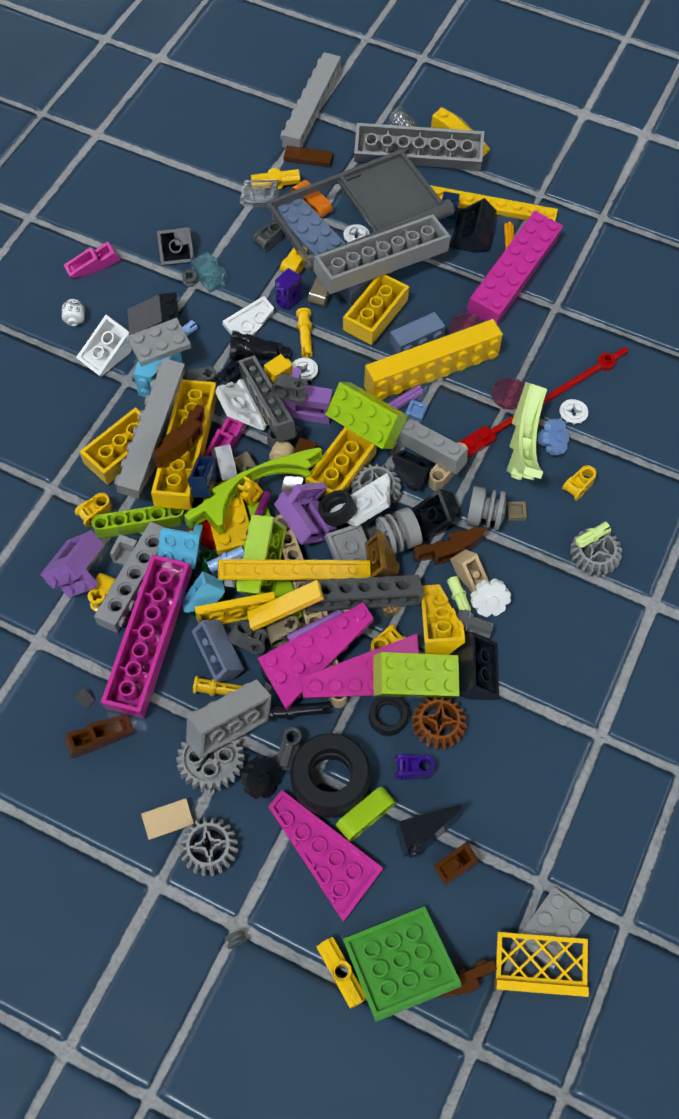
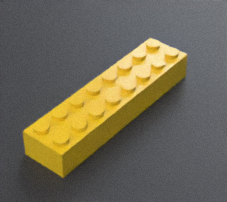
[364,319,503,400]
[151,379,218,510]

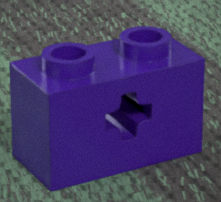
[275,268,302,311]

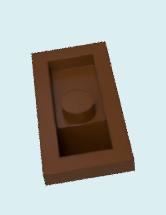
[434,842,479,885]

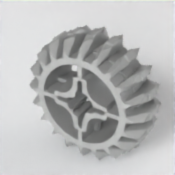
[351,463,401,508]
[570,527,623,577]
[179,817,238,877]

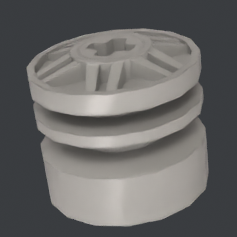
[466,486,506,531]
[376,507,422,554]

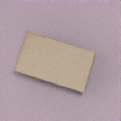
[141,798,194,840]

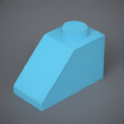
[182,571,225,613]

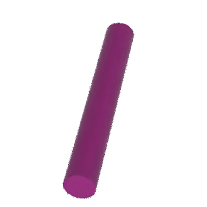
[246,491,271,535]

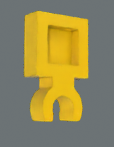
[237,476,263,507]

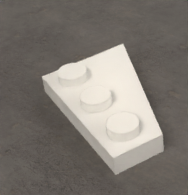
[222,296,274,335]

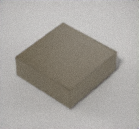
[506,501,527,521]

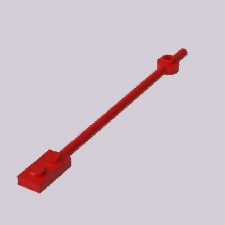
[457,347,628,459]

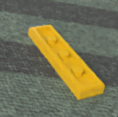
[247,580,324,631]

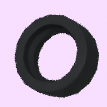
[318,490,357,526]
[369,696,408,736]

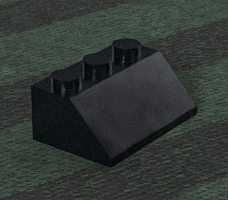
[450,198,497,253]
[454,632,499,700]

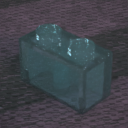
[190,252,227,293]

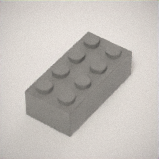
[186,679,271,758]

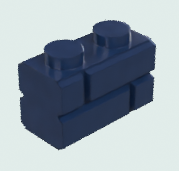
[188,456,219,498]

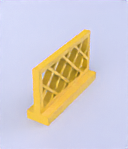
[494,932,589,997]

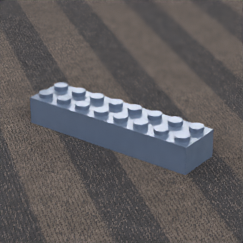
[272,198,375,306]

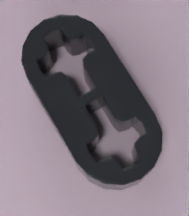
[222,354,247,383]

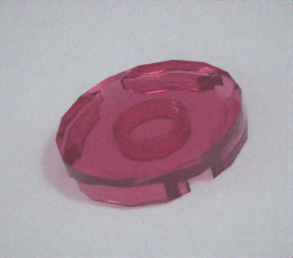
[449,313,483,334]
[492,377,525,410]

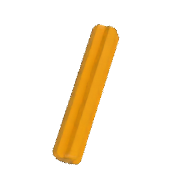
[504,221,514,250]

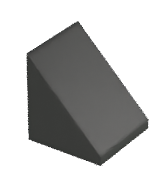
[75,688,95,710]

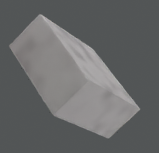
[212,444,238,482]

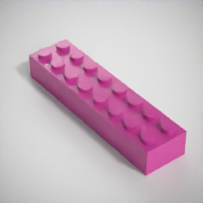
[466,210,563,324]
[101,555,192,719]

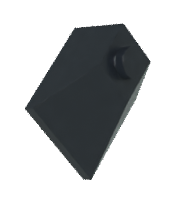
[156,227,194,265]
[392,450,436,491]
[412,489,459,540]

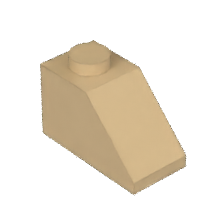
[450,549,489,592]

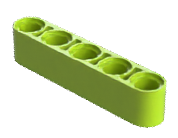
[91,506,185,538]

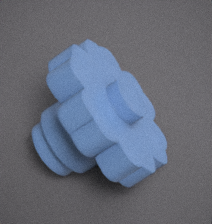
[537,418,569,455]

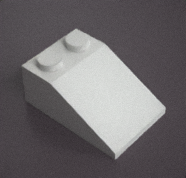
[76,315,133,376]

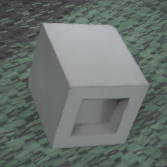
[110,535,138,566]

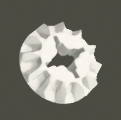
[343,224,370,242]
[292,358,318,381]
[559,399,588,425]

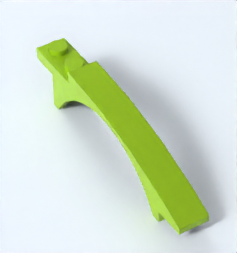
[184,447,322,535]

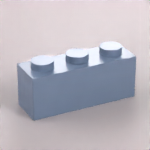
[389,312,446,353]
[191,620,244,682]

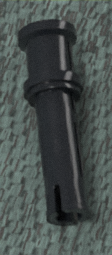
[269,701,331,722]

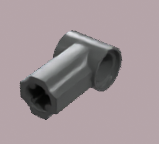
[456,610,494,639]
[276,727,302,771]

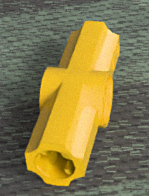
[251,168,300,190]
[316,937,366,1009]

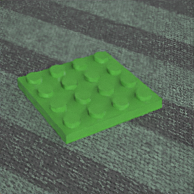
[343,906,461,1022]

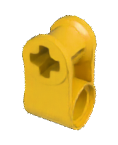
[280,246,307,274]
[562,465,596,501]
[75,493,113,527]
[88,573,116,612]
[370,624,406,651]

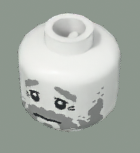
[62,299,85,326]

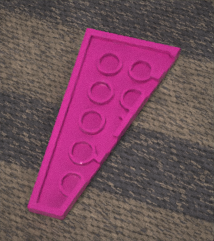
[258,602,373,711]
[302,634,419,698]
[268,790,383,923]

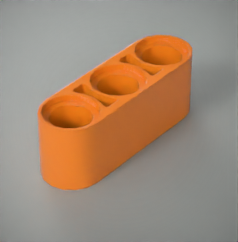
[291,180,333,218]

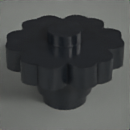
[241,756,281,799]

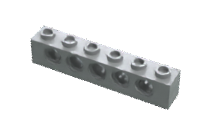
[94,521,165,633]

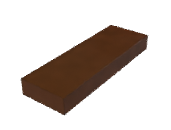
[284,146,333,167]

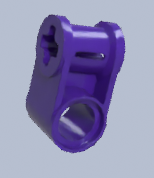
[395,754,435,780]

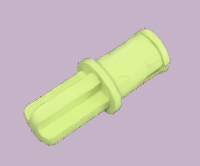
[575,522,611,548]
[447,576,471,612]

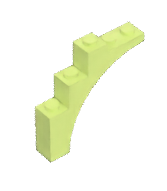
[507,382,547,480]

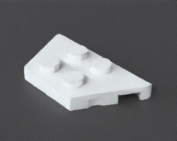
[215,379,267,431]
[329,473,391,527]

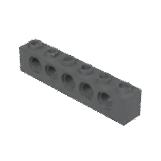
[238,355,296,443]
[304,575,424,612]

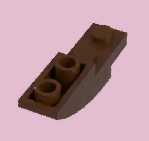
[154,404,205,468]
[413,527,487,565]
[435,959,497,998]

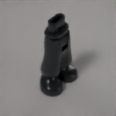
[229,330,290,360]

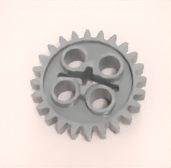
[176,740,245,793]

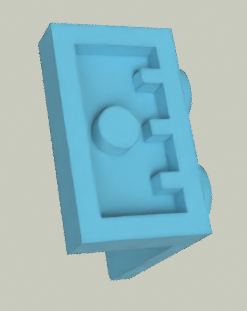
[157,524,203,569]

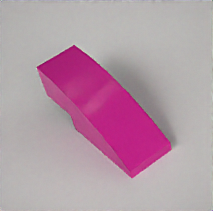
[64,241,120,278]
[204,416,247,456]

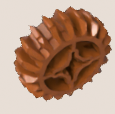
[411,697,467,750]

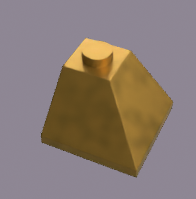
[365,531,399,577]

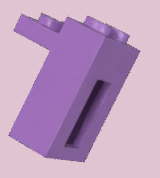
[280,368,333,425]
[274,482,337,545]
[40,530,104,598]

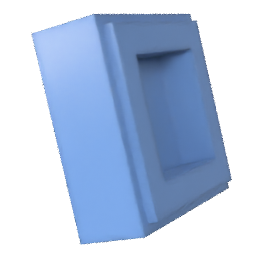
[405,399,428,422]

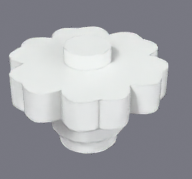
[471,579,511,617]

